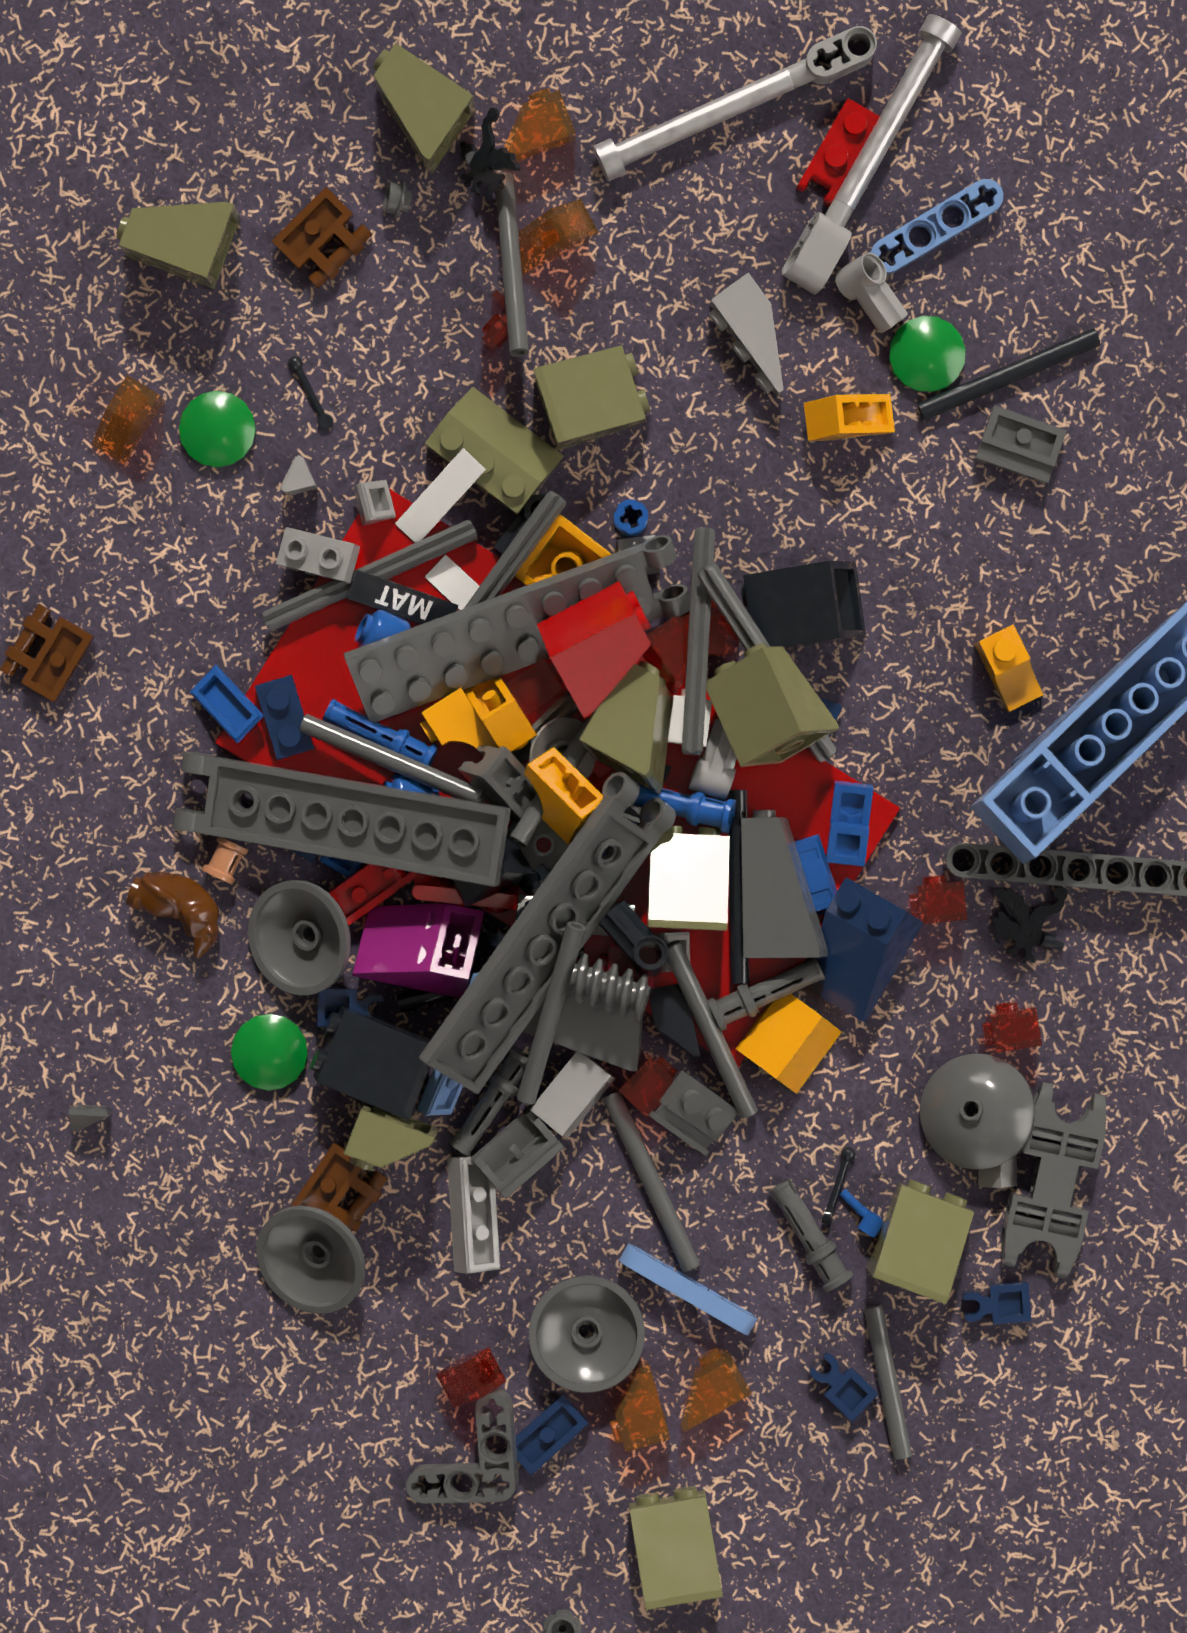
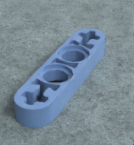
[870,179,1003,275]
[619,1243,758,1335]

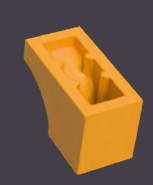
[804,394,895,441]
[974,624,1044,712]
[420,688,499,749]
[523,747,604,845]

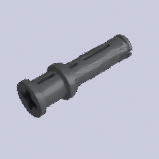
[707,958,825,1031]
[449,1045,529,1156]
[769,1178,854,1293]

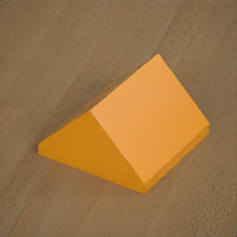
[515,514,611,585]
[736,994,842,1094]

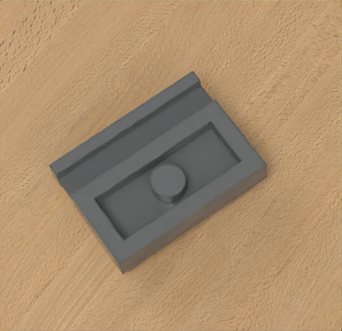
[974,405,1067,485]
[649,1070,738,1156]

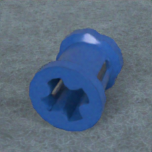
[613,499,648,537]

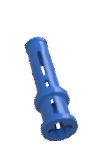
[322,699,439,766]
[621,783,736,834]

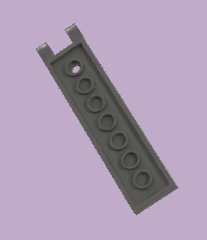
[343,535,690,722]
[172,751,511,887]
[419,772,676,1094]

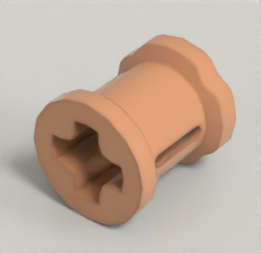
[202,837,249,885]

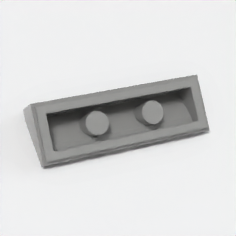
[447,1155,501,1274]

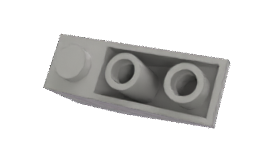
[708,272,784,397]

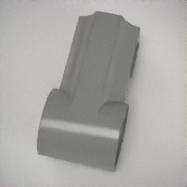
[835,252,908,333]
[688,719,737,801]

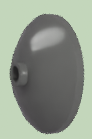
[248,880,351,995]
[920,1054,1035,1170]
[256,1206,365,1314]
[529,1275,645,1393]

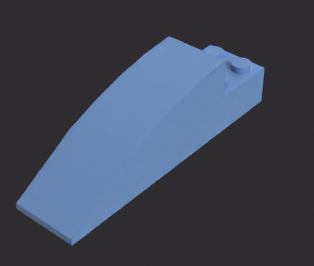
[970,602,1187,864]

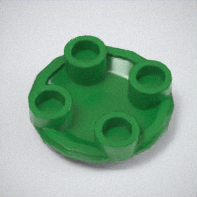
[889,316,965,392]
[179,391,256,468]
[231,1014,308,1091]

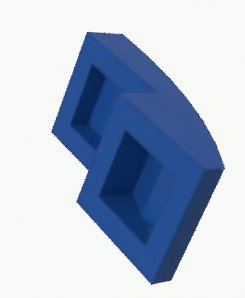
[826,781,874,866]

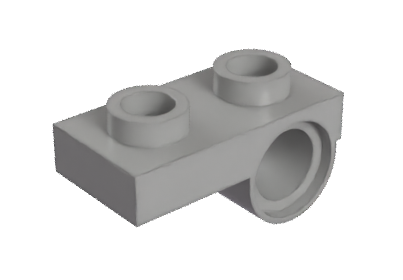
[276,527,360,584]

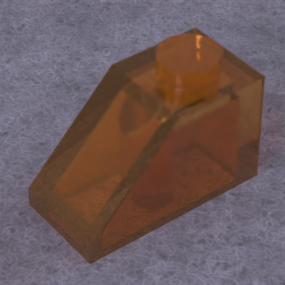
[504,88,576,162]
[519,199,598,276]
[91,375,165,466]
[680,1348,752,1432]
[610,1360,671,1452]

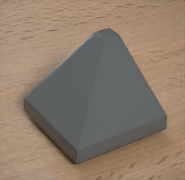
[68,1104,112,1131]

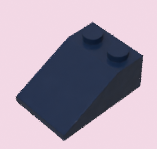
[805,878,923,1023]

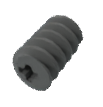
[564,954,651,1023]

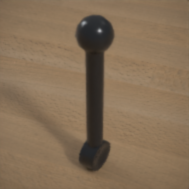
[288,356,333,430]
[822,1147,856,1225]

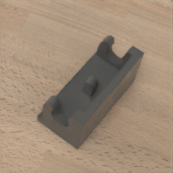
[458,745,537,823]
[471,1107,564,1198]

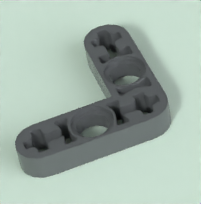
[406,1388,519,1504]

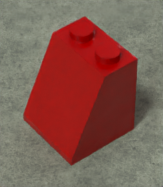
[537,581,651,719]

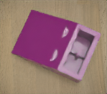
[352,903,484,998]

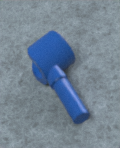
[839,1189,883,1237]

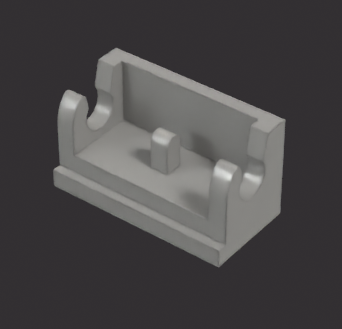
[530,1052,616,1138]

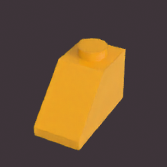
[463,676,537,752]

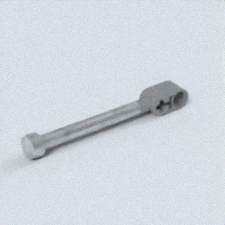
[782,14,962,295]
[593,26,877,182]

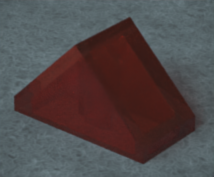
[642,611,690,694]

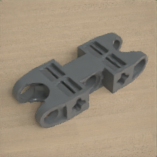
[1001,1082,1106,1279]

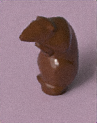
[126,872,219,959]

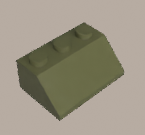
[425,387,564,517]
[344,1103,439,1171]

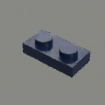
[255,675,315,760]
[505,1393,589,1475]

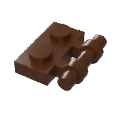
[272,187,373,289]
[0,603,95,703]
[290,1141,388,1232]

